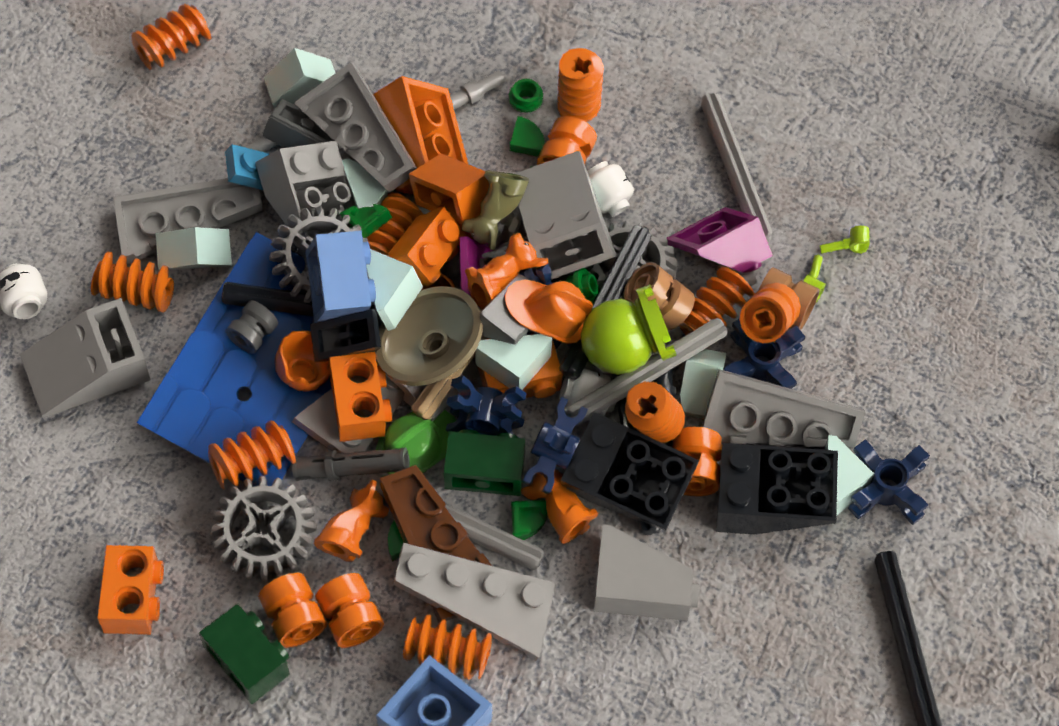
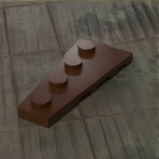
[378,465,492,623]

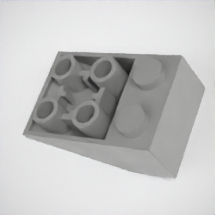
[255,141,356,238]
[515,150,616,279]
[20,298,151,418]

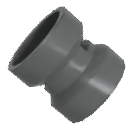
[225,300,278,354]

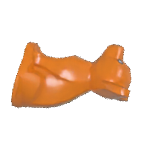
[465,233,549,309]
[521,469,599,544]
[314,480,389,562]

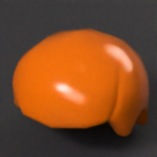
[274,331,330,392]

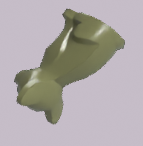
[462,170,529,250]

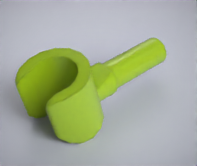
[819,225,870,254]
[804,255,826,303]

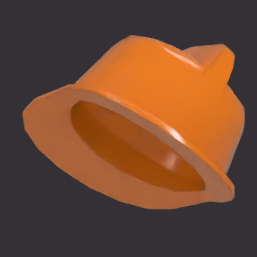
[505,280,593,344]

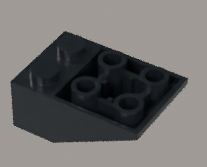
[561,412,699,531]
[716,443,838,535]

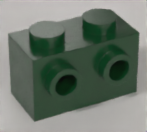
[444,429,526,496]
[199,603,290,704]

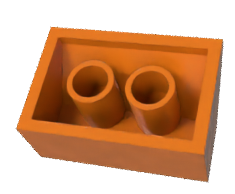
[373,76,468,195]

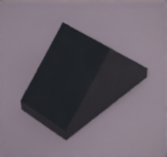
[310,309,381,362]

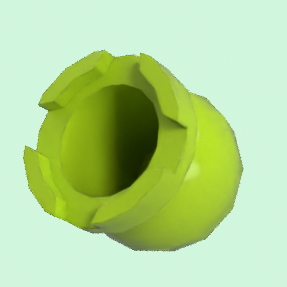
[580,284,677,375]

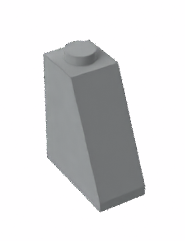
[594,524,700,621]

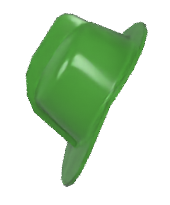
[376,410,456,475]

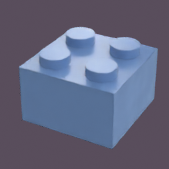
[306,231,376,323]
[376,655,492,726]

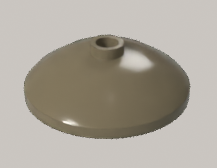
[375,286,483,386]

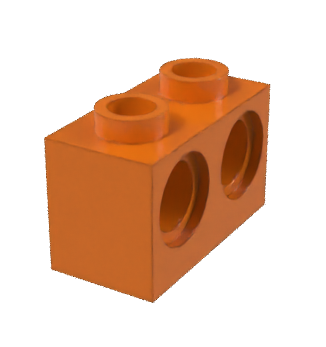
[329,352,392,442]
[98,545,164,635]

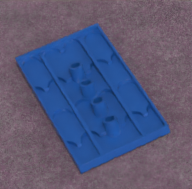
[137,232,332,487]

